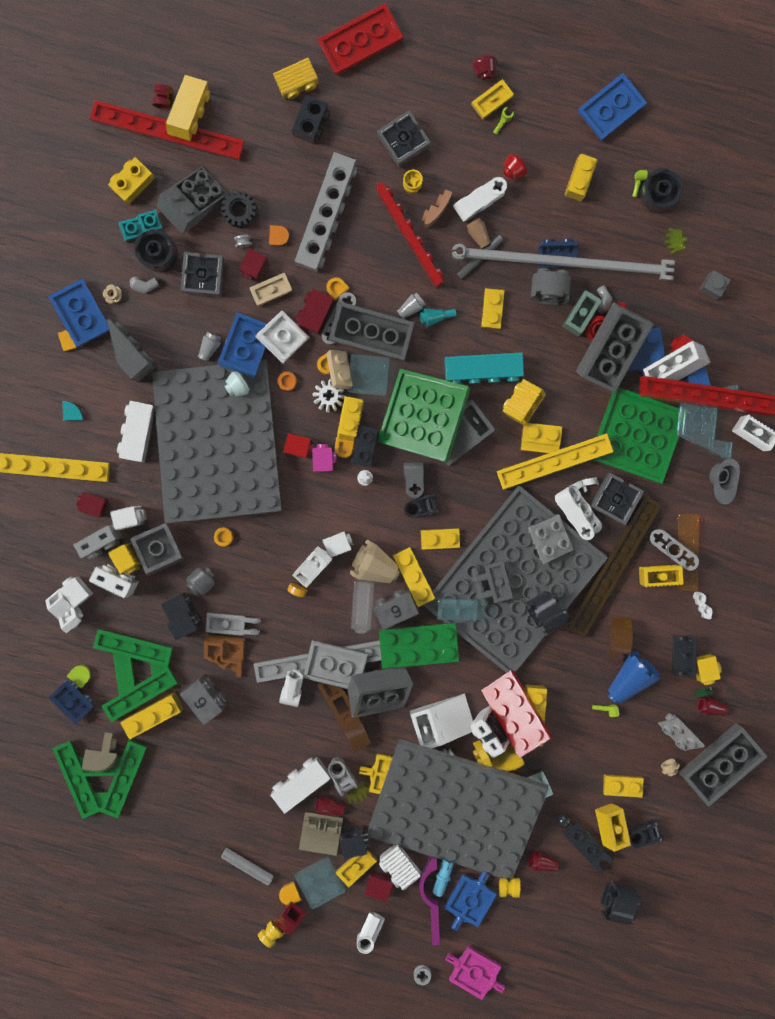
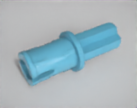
[433,858,455,897]

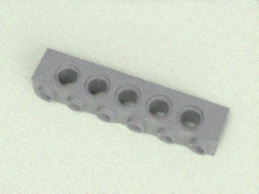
[295,152,358,272]

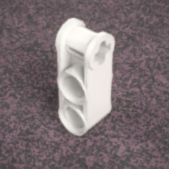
[453,177,507,222]
[555,485,602,540]

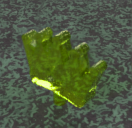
[665,228,687,254]
[346,781,371,803]

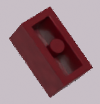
[295,288,335,335]

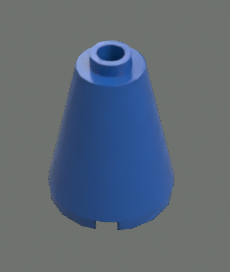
[608,651,661,704]

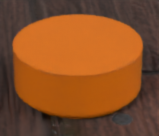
[278,372,297,391]

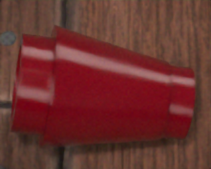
[697,696,728,716]
[315,796,345,816]
[529,852,559,872]

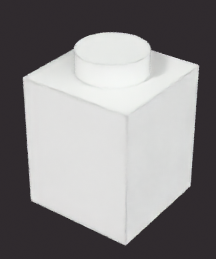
[323,531,353,557]
[60,576,93,608]

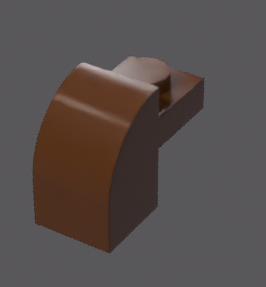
[606,617,633,662]

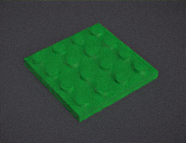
[377,369,471,463]
[593,387,688,484]

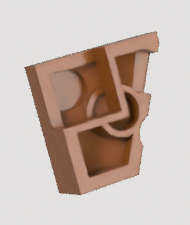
[204,634,245,677]

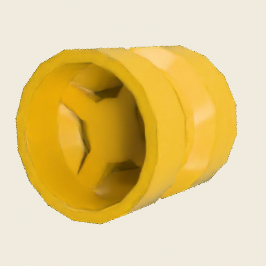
[403,170,423,194]
[499,877,520,898]
[258,920,285,948]

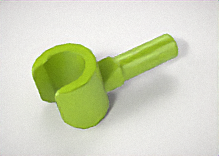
[493,107,514,135]
[632,170,648,197]
[592,704,619,717]

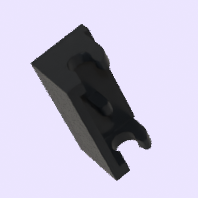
[671,635,697,676]

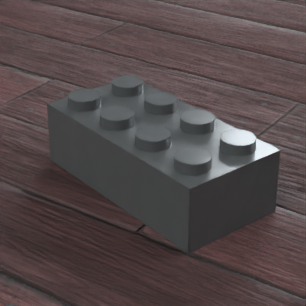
[328,302,414,361]
[576,302,654,393]
[678,723,767,807]

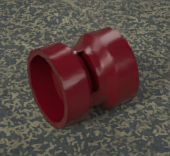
[151,84,173,109]

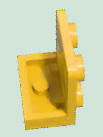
[472,740,524,772]

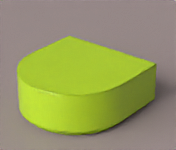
[67,665,91,688]

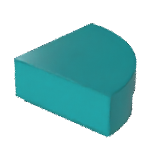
[62,401,84,421]

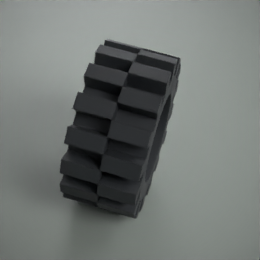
[221,190,257,228]

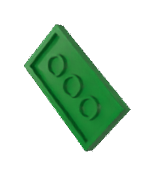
[379,622,459,669]

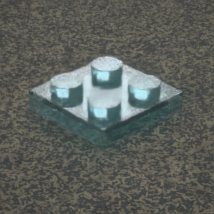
[348,354,390,396]
[294,856,346,909]

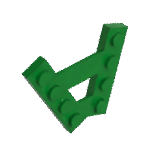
[93,629,178,722]
[52,739,148,819]

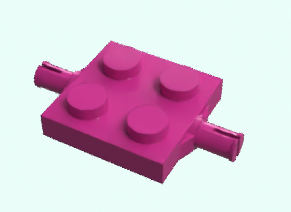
[445,946,505,1000]

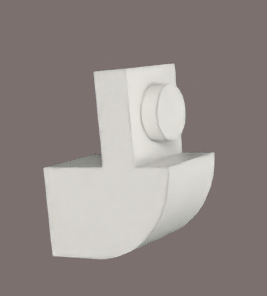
[292,546,332,588]
[45,589,83,633]

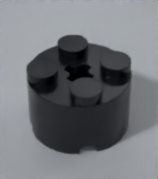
[640,168,684,212]
[134,229,177,272]
[525,590,570,636]
[601,881,641,925]

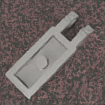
[205,612,261,635]

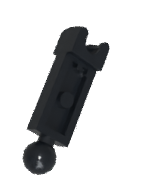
[556,813,613,873]

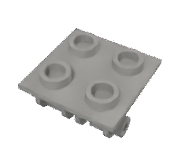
[528,514,574,564]
[658,713,705,751]

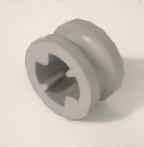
[234,235,252,248]
[414,965,431,985]

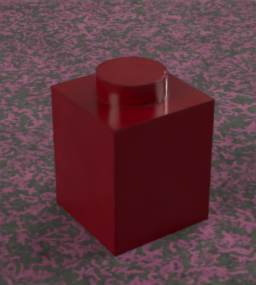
[239,248,268,281]
[76,492,109,518]
[365,871,395,902]
[273,901,306,935]

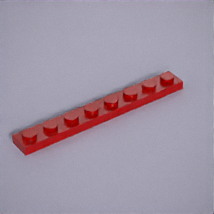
[90,100,245,161]
[640,376,775,417]

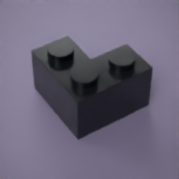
[161,593,202,640]

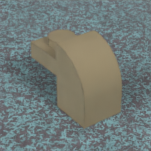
[82,732,118,773]

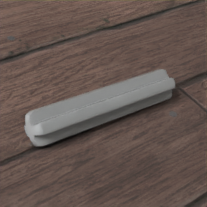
[221,848,273,885]

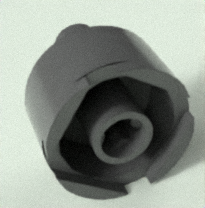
[530,268,571,305]

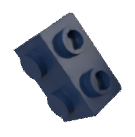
[538,238,579,269]
[48,679,94,725]

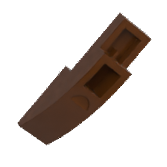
[317,682,371,753]

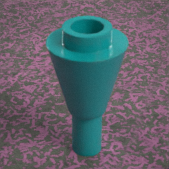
[420,308,456,327]

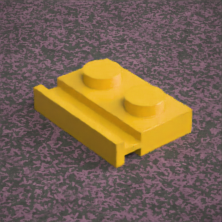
[520,423,562,453]

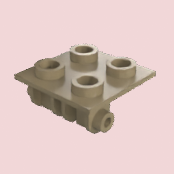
[299,812,343,856]

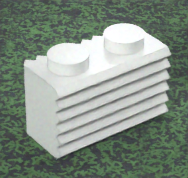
[732,415,775,451]
[111,506,147,530]
[379,844,421,890]

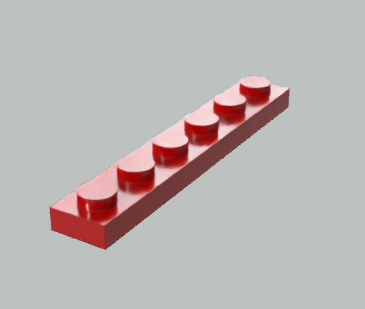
[376,182,444,288]

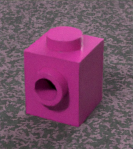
[312,444,337,472]

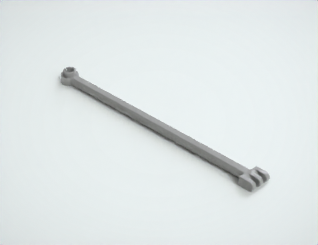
[452,244,675,281]

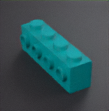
[444,353,524,384]

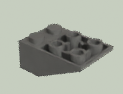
[156,166,228,234]
[107,319,156,383]
[445,399,495,466]

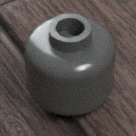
[186,568,215,596]

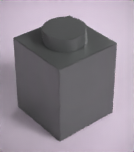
[699,270,730,300]

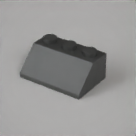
[348,667,413,718]

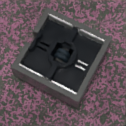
[377,110,431,167]
[180,252,224,297]
[590,473,644,525]

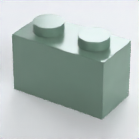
[562,290,602,336]

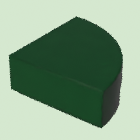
[693,687,714,698]

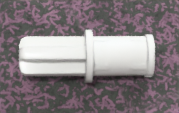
[357,470,373,486]

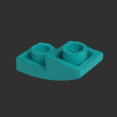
[118,210,162,242]

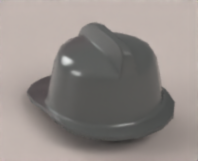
[709,459,740,505]

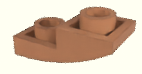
[422,190,452,229]

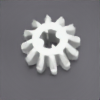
[313,379,345,412]

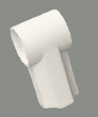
[279,669,303,707]
[357,912,385,954]

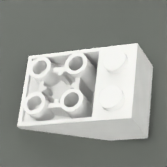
[410,694,473,749]

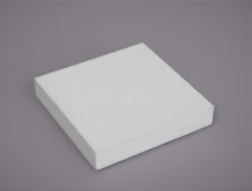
[255,311,309,363]

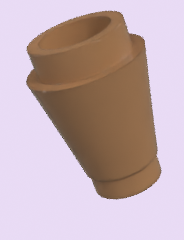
[466,218,491,248]

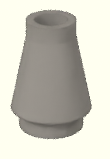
[397,292,426,319]
[198,331,221,361]

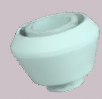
[224,372,250,397]

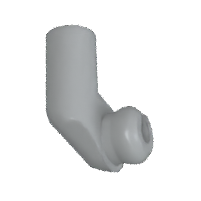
[130,277,159,293]
[597,285,612,315]

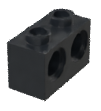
[292,94,330,144]
[352,425,378,468]
[340,825,370,859]

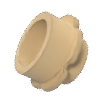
[103,285,122,304]
[661,759,680,776]

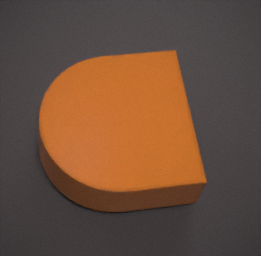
[269,225,289,246]

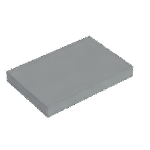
[303,640,368,689]

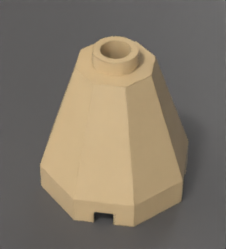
[350,540,400,583]

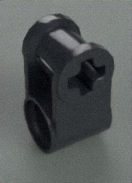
[403,493,441,518]
[627,819,664,848]

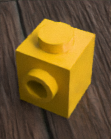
[696,654,722,685]

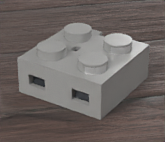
[74,525,123,559]

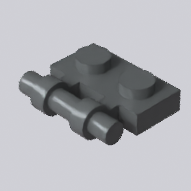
[471,561,513,606]

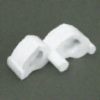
[572,477,599,492]
[693,592,712,619]

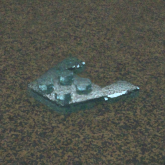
[677,385,738,459]

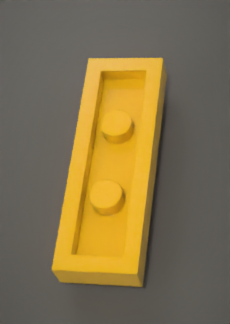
[393,547,436,607]

